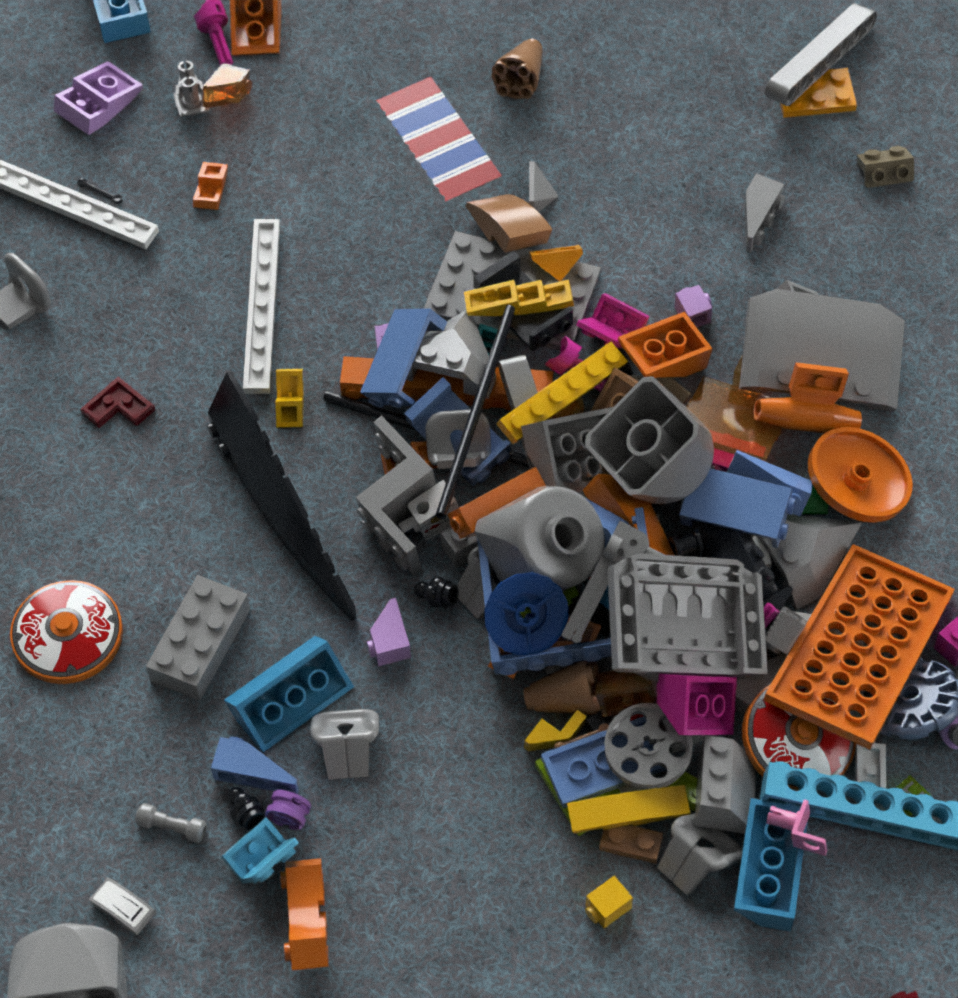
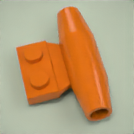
[754,362,862,434]

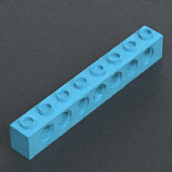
[760,762,958,850]

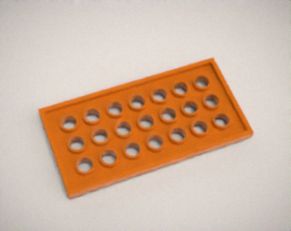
[763,544,955,750]

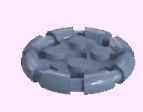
[860,658,958,740]

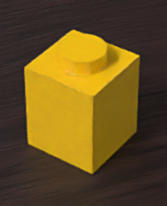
[585,876,633,929]

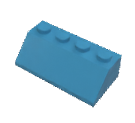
[224,636,354,752]
[734,798,808,932]

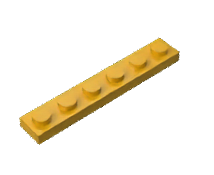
[496,341,628,445]

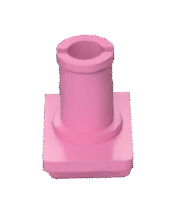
[767,800,827,856]

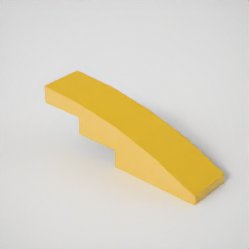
[464,279,574,316]
[567,785,691,834]

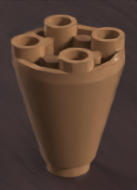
[492,39,543,99]
[524,660,605,715]

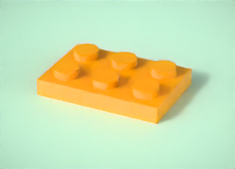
[780,68,857,118]

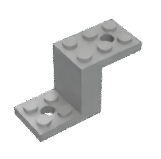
[356,416,436,576]

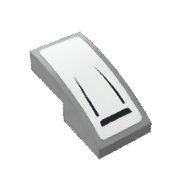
[89,877,157,935]

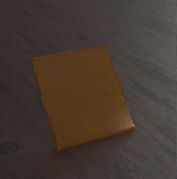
[686,376,782,462]

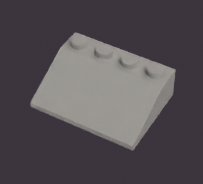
[521,407,613,497]

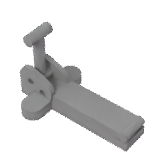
[561,521,664,644]

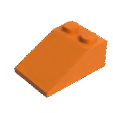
[230,0,282,56]
[618,312,713,378]

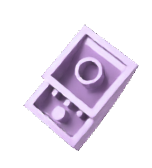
[54,61,143,135]

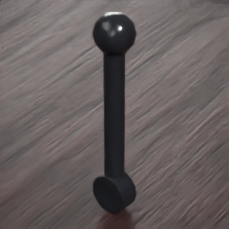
[77,178,123,204]

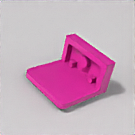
[576,293,650,349]

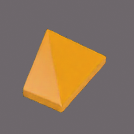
[529,245,583,282]

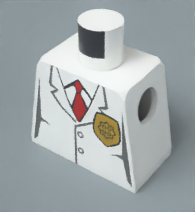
[398,480,459,540]

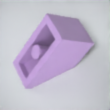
[367,598,411,666]

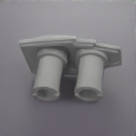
[173,61,209,117]

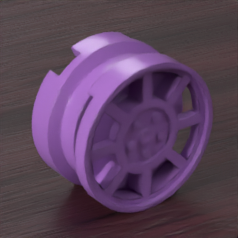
[265,790,311,830]

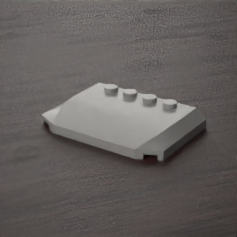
[739,289,905,412]
[608,553,768,677]

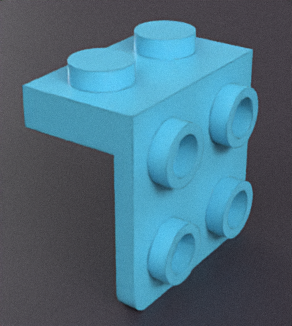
[221,818,299,884]

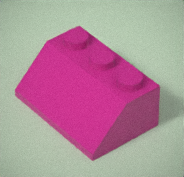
[656,674,737,735]

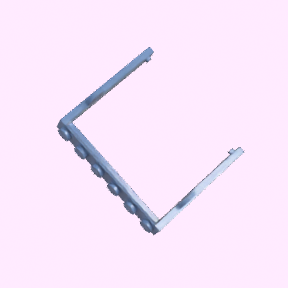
[477,507,648,675]

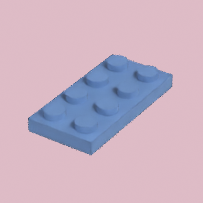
[541,716,666,808]

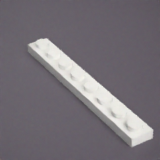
[0,160,159,249]
[243,219,280,394]

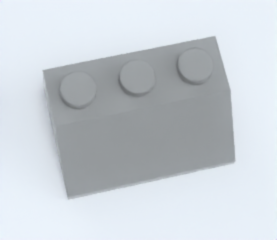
[694,735,756,834]

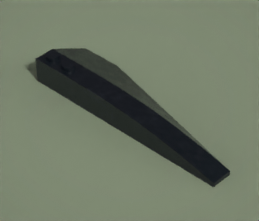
[206,370,357,621]

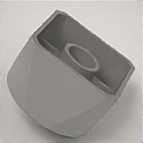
[585,376,714,504]
[475,486,605,591]
[7,923,128,998]

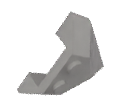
[406,310,497,399]
[754,514,862,611]

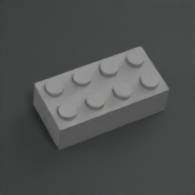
[146,575,250,701]

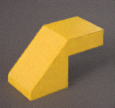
[275,369,304,428]
[524,710,587,751]

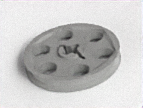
[605,703,693,790]

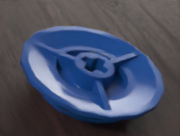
[484,572,568,656]

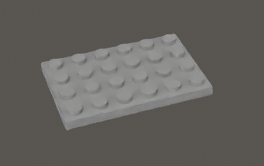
[424,231,601,351]

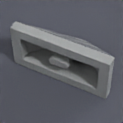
[529,161,558,212]

